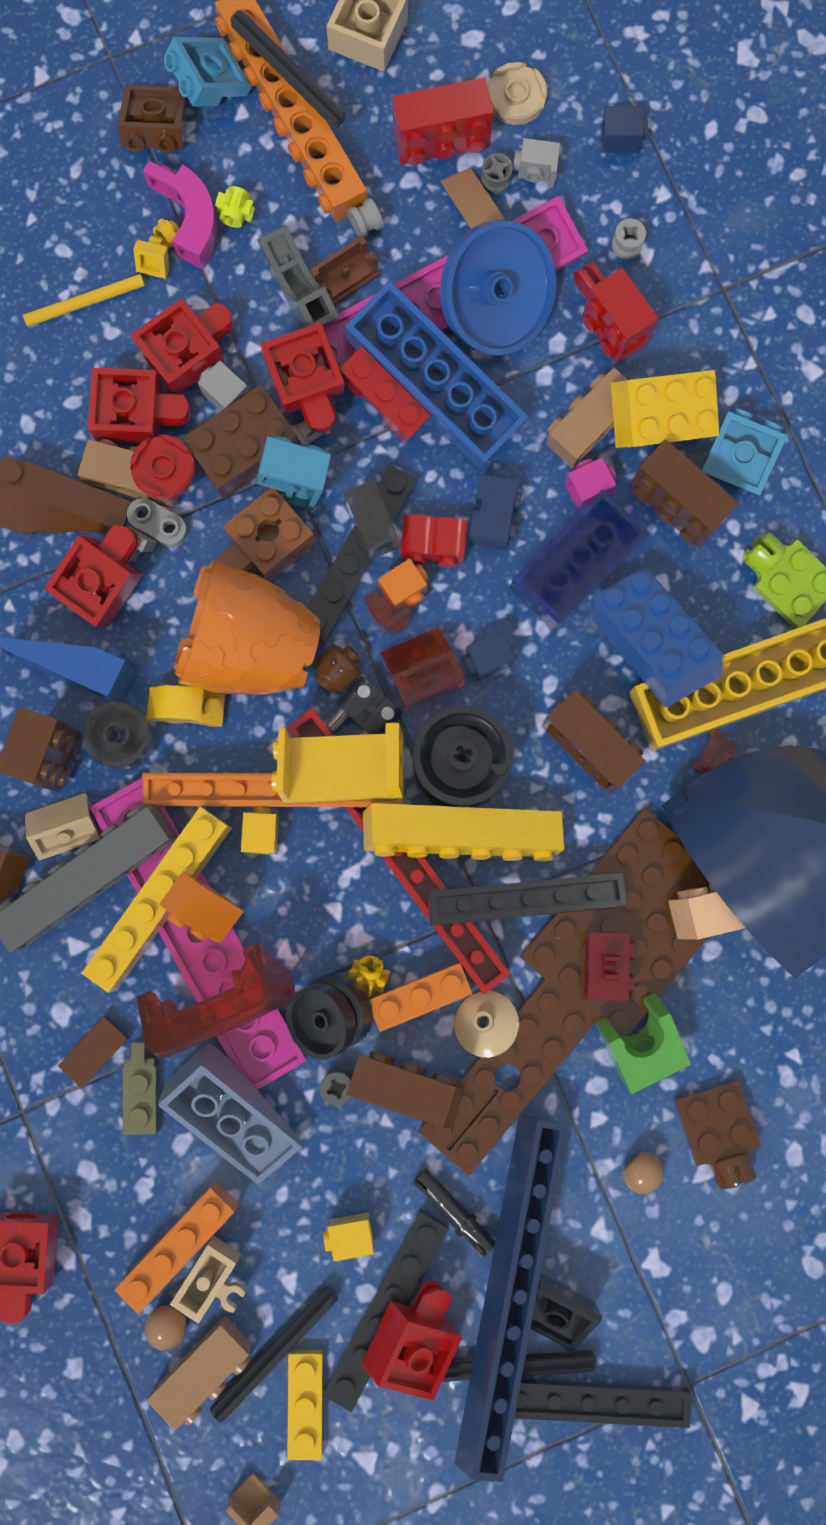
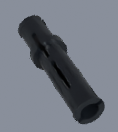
[412,1168,496,1258]

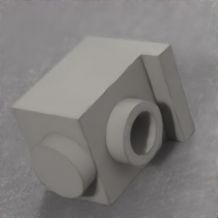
[513,138,560,188]

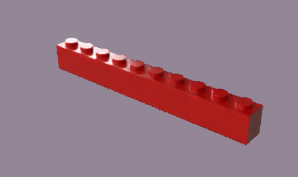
[286,708,511,994]

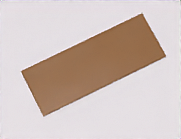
[440,167,505,229]

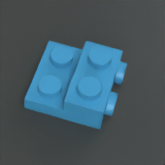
[164,37,252,107]
[701,408,788,496]

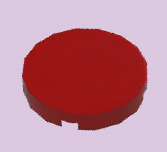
[130,435,195,500]

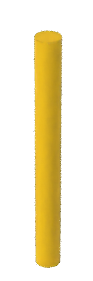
[23,274,145,327]

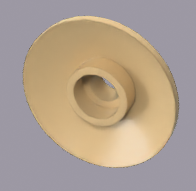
[454,991,519,1058]

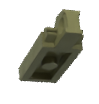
[123,1041,158,1135]

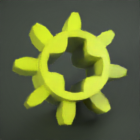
[215,186,255,228]

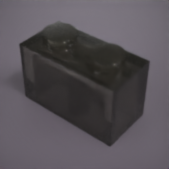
[343,480,399,560]

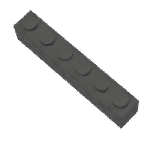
[0,805,178,953]

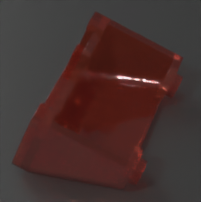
[136,943,295,1058]

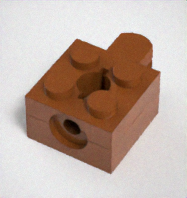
[215,488,316,582]

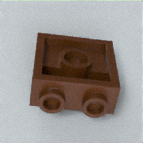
[117,85,188,153]

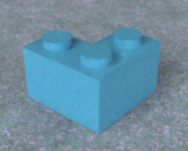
[255,436,331,511]

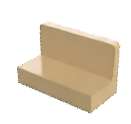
[25,793,101,861]

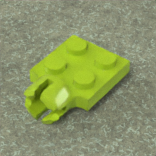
[743,532,826,629]

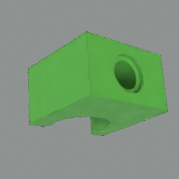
[595,993,691,1095]

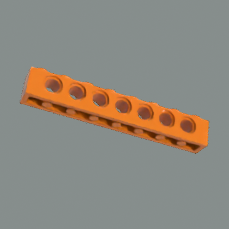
[214,0,367,223]

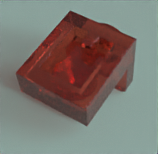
[364,590,413,635]

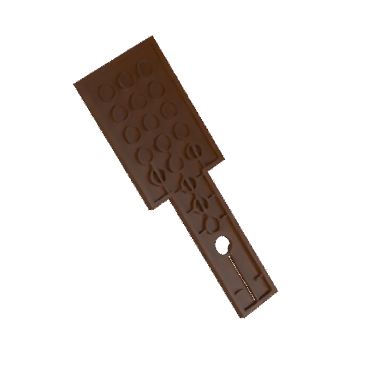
[418,808,710,1176]

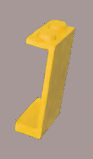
[272,723,403,803]

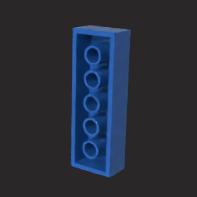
[344,280,529,470]

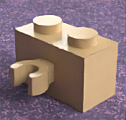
[170,1235,247,1324]

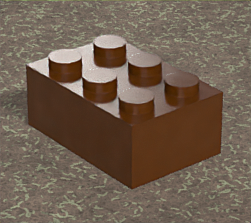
[182,385,299,500]
[629,439,739,549]
[541,690,646,794]
[0,706,82,793]
[346,1051,465,1128]

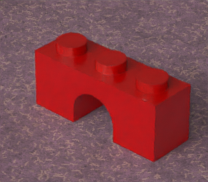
[339,346,431,444]

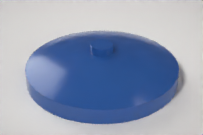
[440,220,556,355]

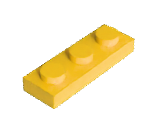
[287,1350,323,1460]

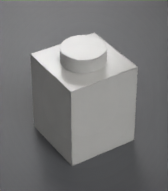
[198,361,249,411]

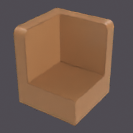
[225,1473,282,1525]

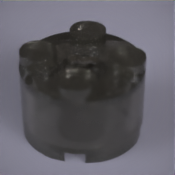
[83,702,156,771]

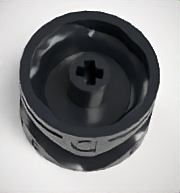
[412,705,513,808]

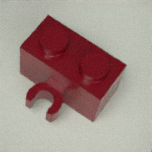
[584,932,635,1002]

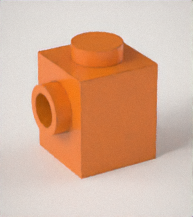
[377,558,429,612]

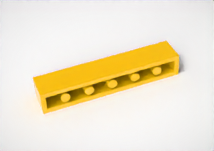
[363,803,564,862]
[81,807,232,993]

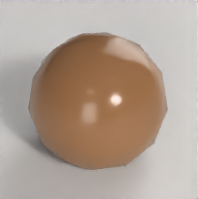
[621,1151,664,1195]
[144,1305,186,1351]

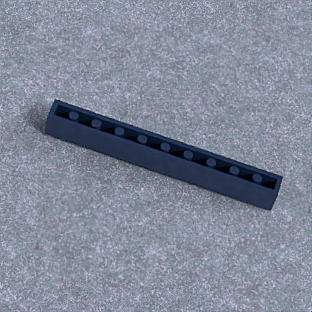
[454,1114,567,1482]

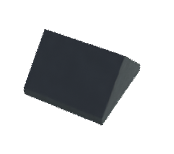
[531,1273,602,1352]

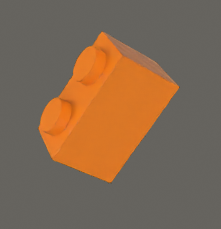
[160,871,243,944]

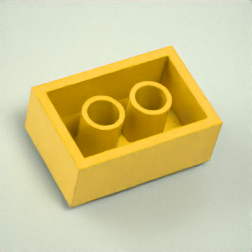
[610,370,719,448]

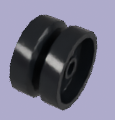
[286,974,373,1060]

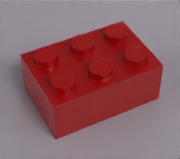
[392,77,494,165]

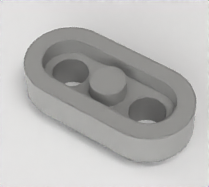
[127,498,188,548]

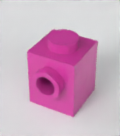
[564,458,617,511]

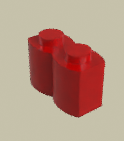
[400,515,467,568]

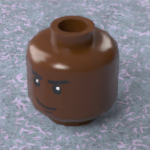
[314,645,362,693]

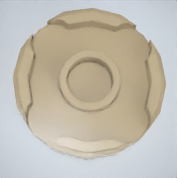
[487,62,547,125]

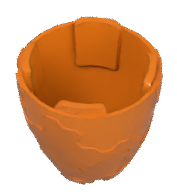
[174,560,320,695]

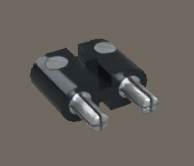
[326,676,403,735]

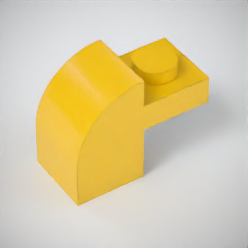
[146,685,225,727]

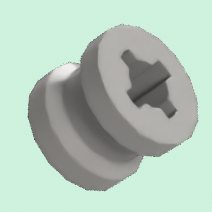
[347,198,384,237]
[612,218,646,260]

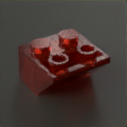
[380,627,465,711]

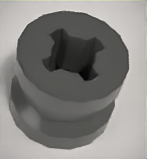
[481,153,513,195]
[320,1069,352,1106]

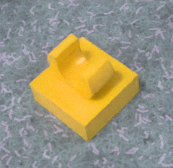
[133,235,170,279]

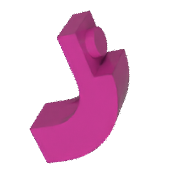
[143,161,218,270]

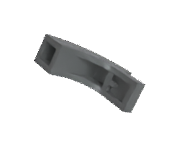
[257,225,339,327]

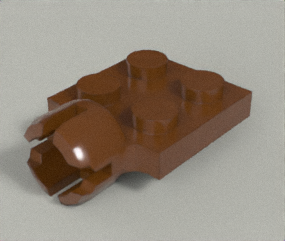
[674,1081,761,1189]

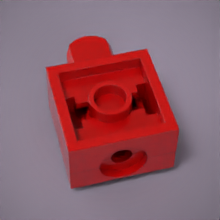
[574,262,659,365]
[131,298,233,394]
[260,322,344,433]
[88,367,191,444]
[44,525,144,627]
[0,1212,59,1324]
[361,1280,463,1401]

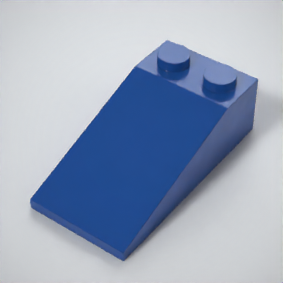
[0,637,138,706]

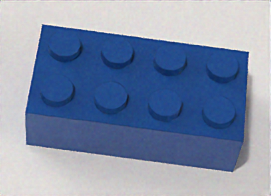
[591,567,723,708]

